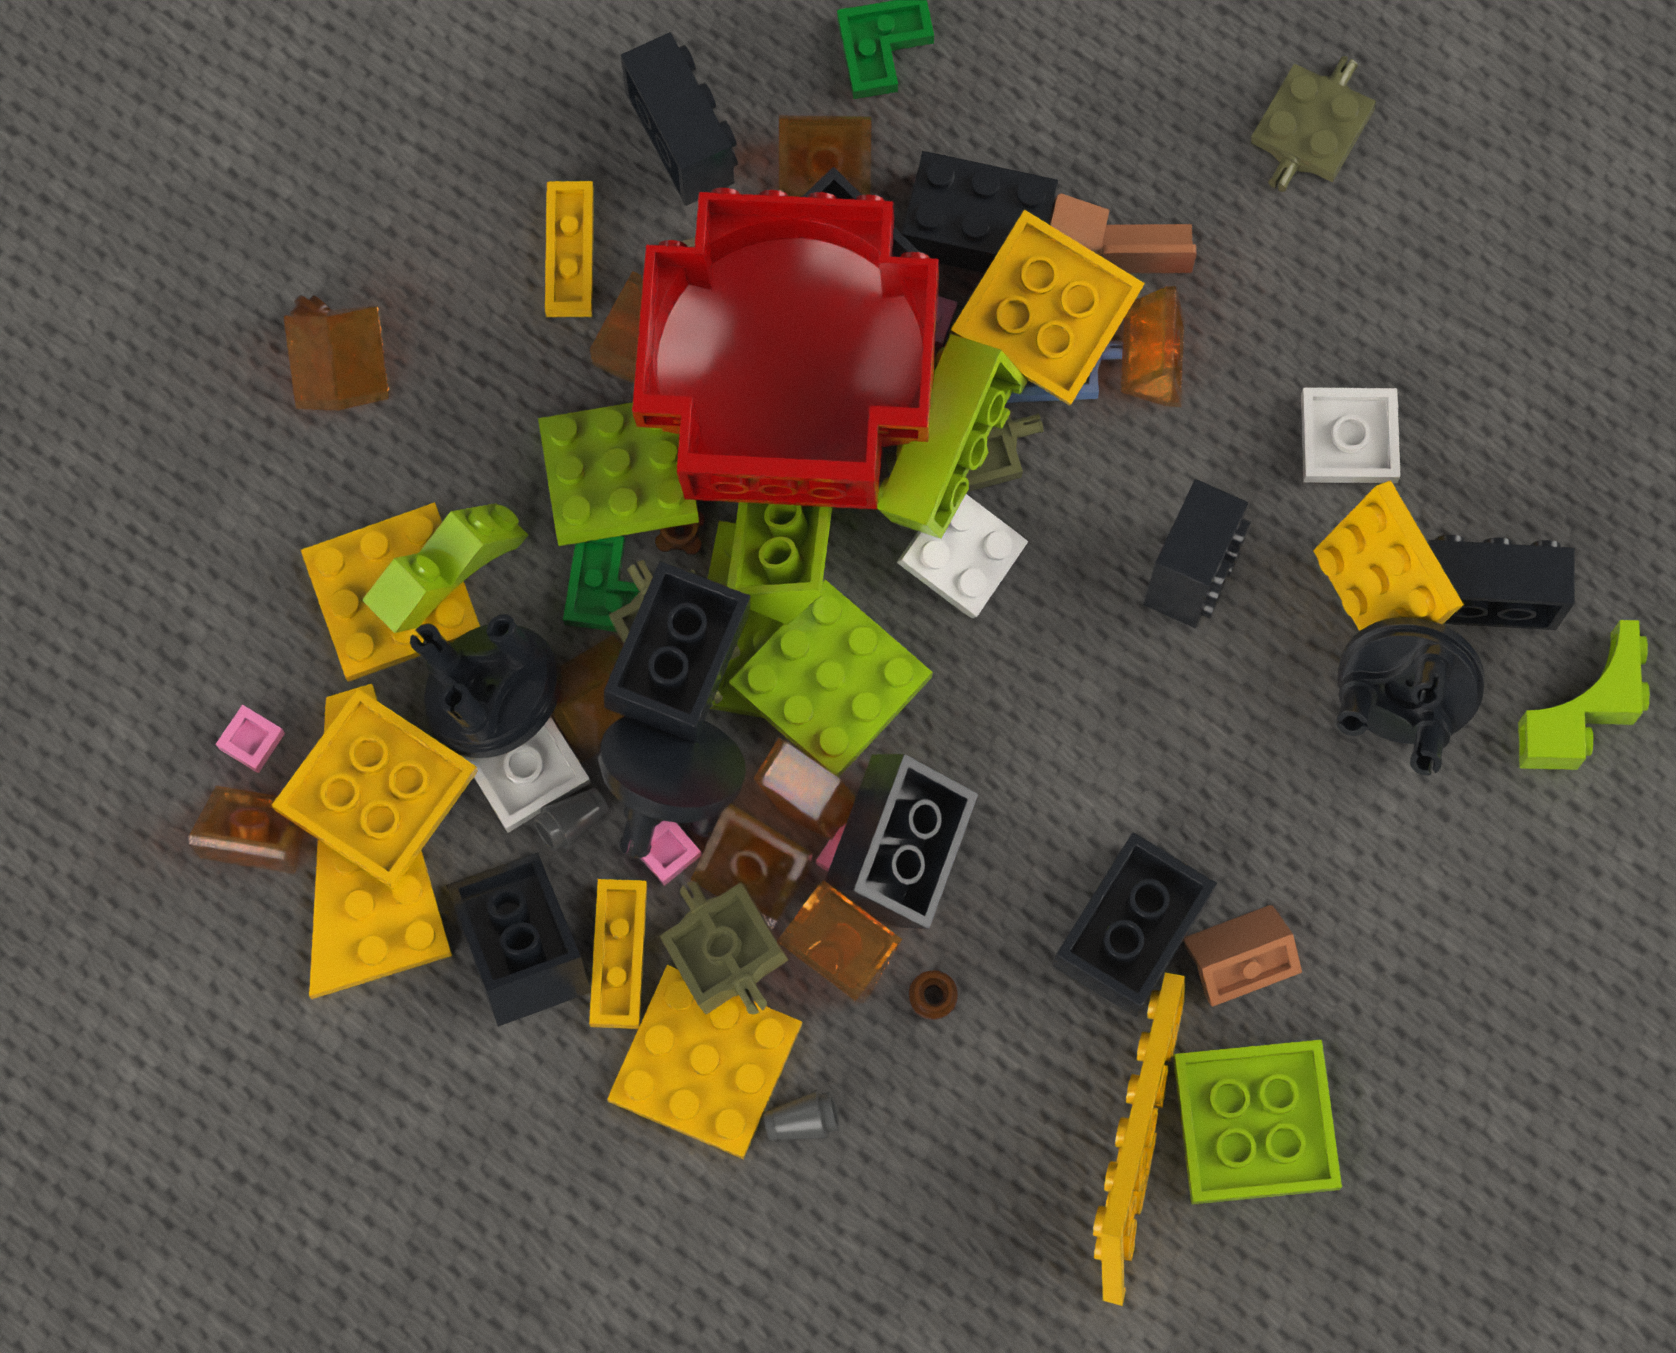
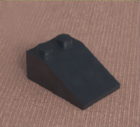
[446,852,591,1027]

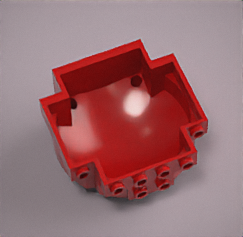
[632,188,939,509]

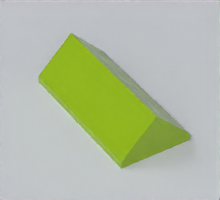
[727,502,832,625]

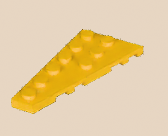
[309,683,452,999]
[1093,972,1185,1306]

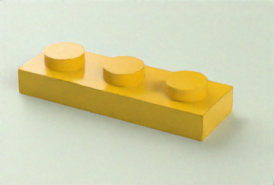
[545,181,594,317]
[589,879,648,1029]

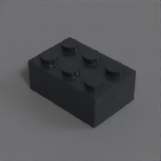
[620,32,738,206]
[902,151,1058,273]
[1143,479,1251,628]
[1428,535,1575,630]
[604,561,751,743]
[822,754,978,929]
[1053,832,1217,1018]

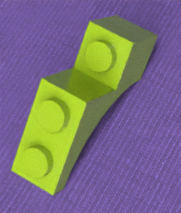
[362,503,528,633]
[1518,620,1650,770]

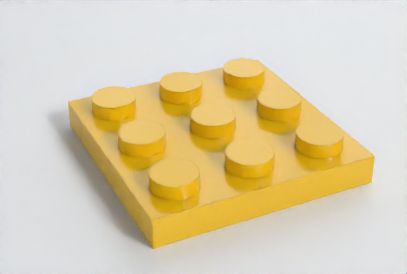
[950,210,1145,406]
[1313,480,1464,631]
[301,502,480,682]
[272,688,478,889]
[607,965,802,1160]

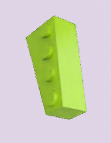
[877,334,1028,539]

